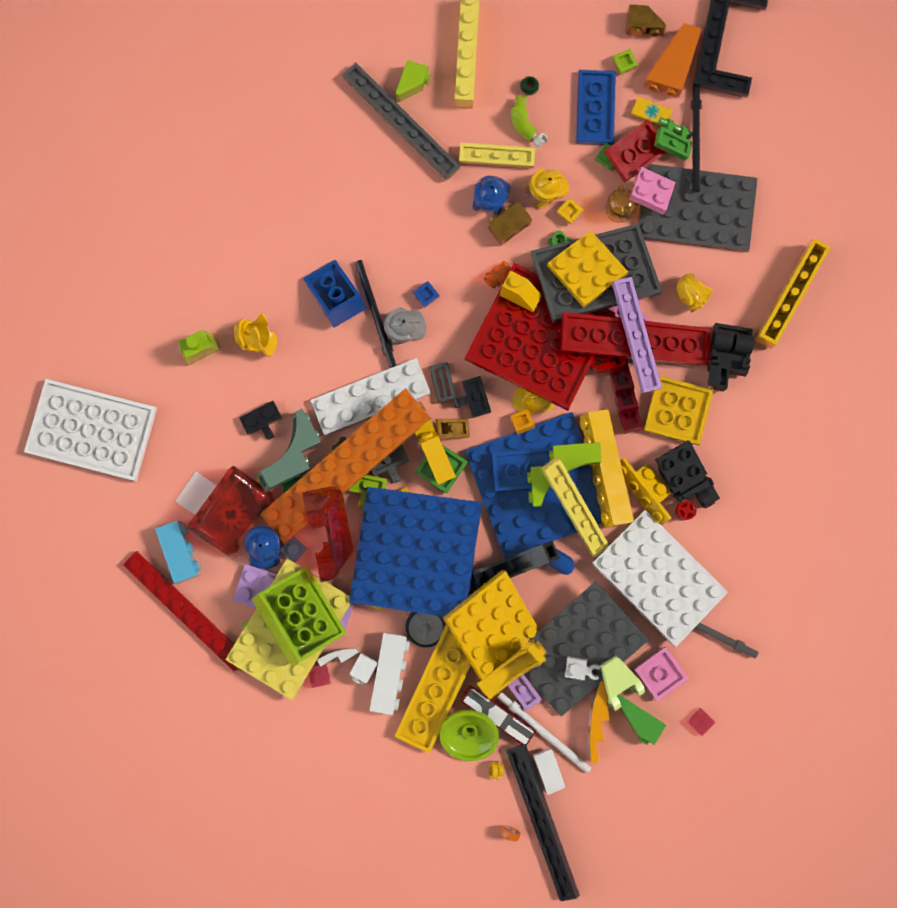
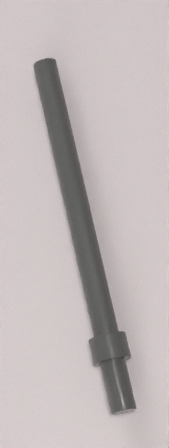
[695,622,758,658]

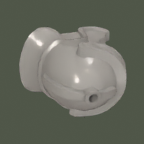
[384,307,426,345]

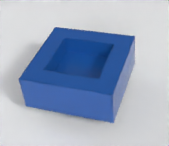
[413,281,440,308]

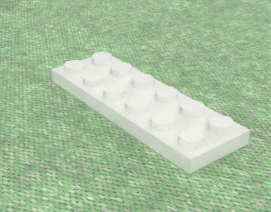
[311,358,431,436]

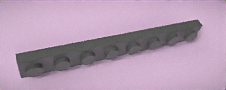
[342,62,460,181]

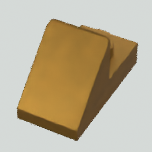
[435,418,470,441]

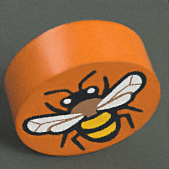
[500,826,521,842]

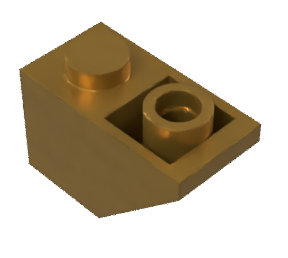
[626,5,666,37]

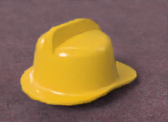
[512,387,556,415]

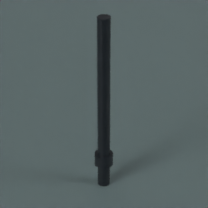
[691,86,702,193]
[355,260,397,368]

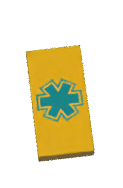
[631,96,673,127]

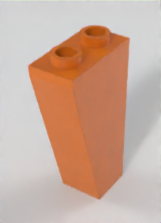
[644,23,702,97]

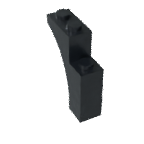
[471,540,560,592]

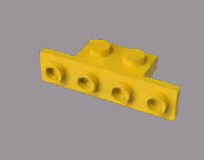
[620,457,671,525]

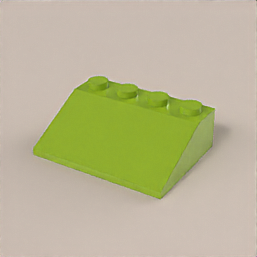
[251,566,347,667]

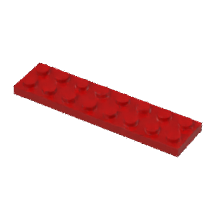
[560,312,711,367]

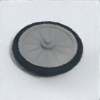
[406,612,446,648]

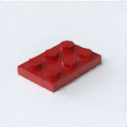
[604,119,667,182]

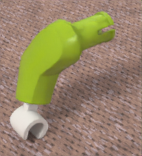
[511,94,548,147]

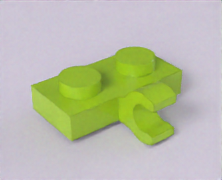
[347,475,388,509]

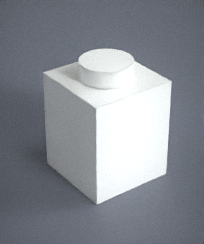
[349,653,378,685]

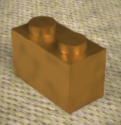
[488,201,532,246]

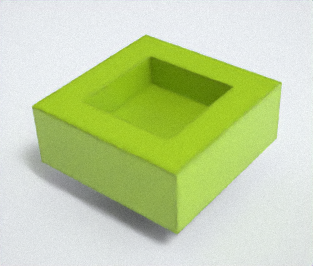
[612,49,638,75]

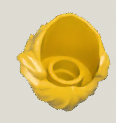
[676,273,713,313]

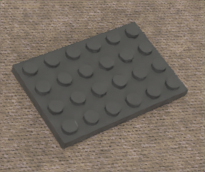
[638,164,757,252]
[530,223,662,322]
[524,581,649,717]

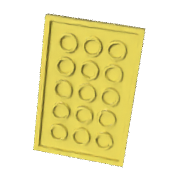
[225,558,351,700]

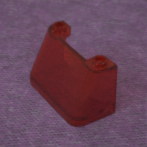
[187,465,275,557]
[302,486,354,582]

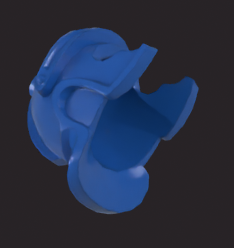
[472,175,510,217]
[244,525,280,569]

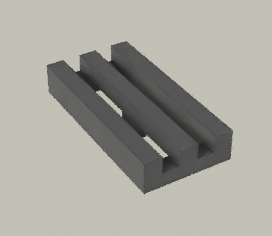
[429,362,456,404]

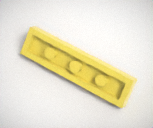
[459,142,535,168]

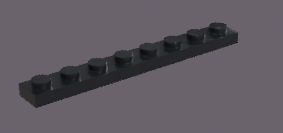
[506,744,580,902]

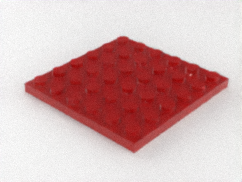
[464,263,616,411]

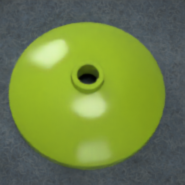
[440,710,499,761]

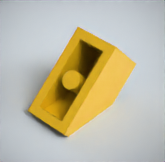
[499,271,542,312]

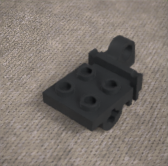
[707,323,754,392]
[655,440,720,509]

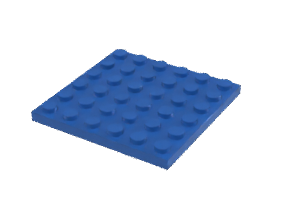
[465,412,603,559]
[349,487,482,617]

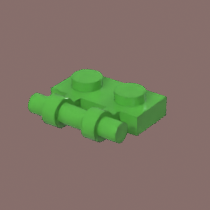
[654,117,692,161]

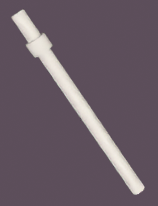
[497,692,592,773]

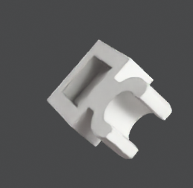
[565,656,601,680]

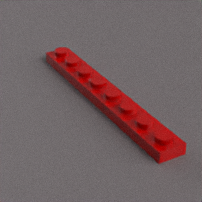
[123,551,238,671]

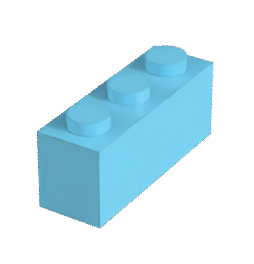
[155,521,201,584]

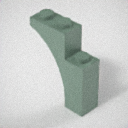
[256,409,320,493]

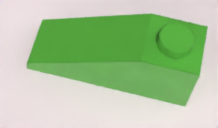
[616,694,666,745]

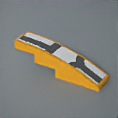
[588,681,609,763]

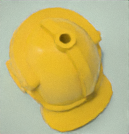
[525,168,569,209]
[234,313,278,357]

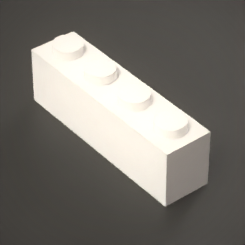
[370,632,410,715]

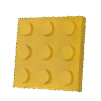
[547,231,628,308]
[643,375,714,446]

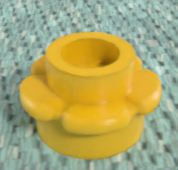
[489,760,504,780]

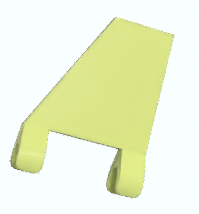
[600,656,645,711]

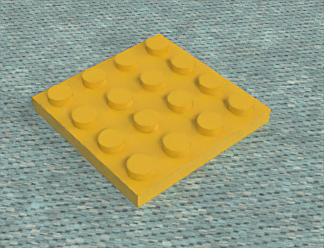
[443,570,539,681]

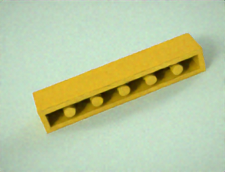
[754,238,831,349]
[580,409,634,528]

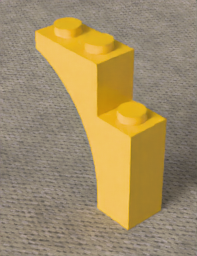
[415,402,456,485]
[477,640,546,700]

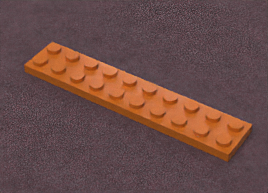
[260,388,431,544]

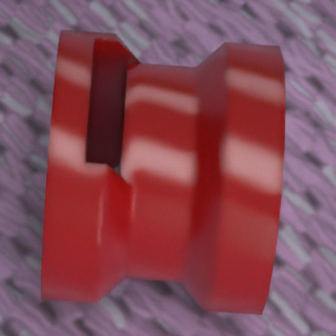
[675,501,697,521]

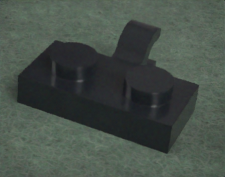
[453,376,491,418]
[239,401,282,440]

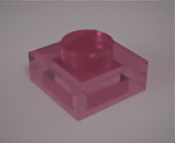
[309,664,331,688]

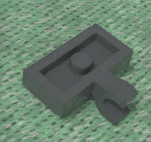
[371,444,409,484]

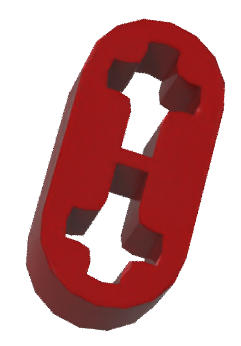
[590,355,626,374]

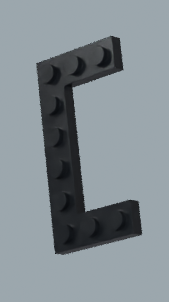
[693,0,768,98]

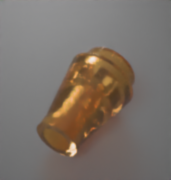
[484,261,511,289]

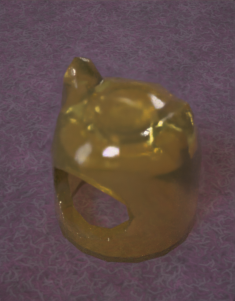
[605,185,638,223]

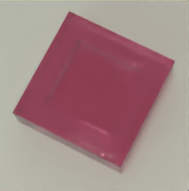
[687,708,716,736]

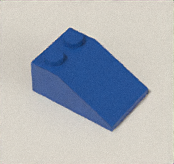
[303,260,366,328]

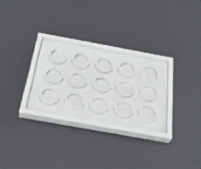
[24,378,158,481]
[592,510,728,647]

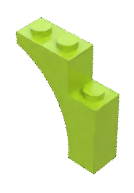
[527,442,602,507]

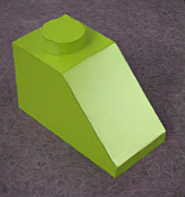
[395,60,431,102]

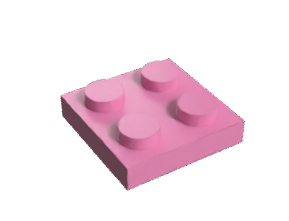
[629,167,676,215]
[634,646,689,702]

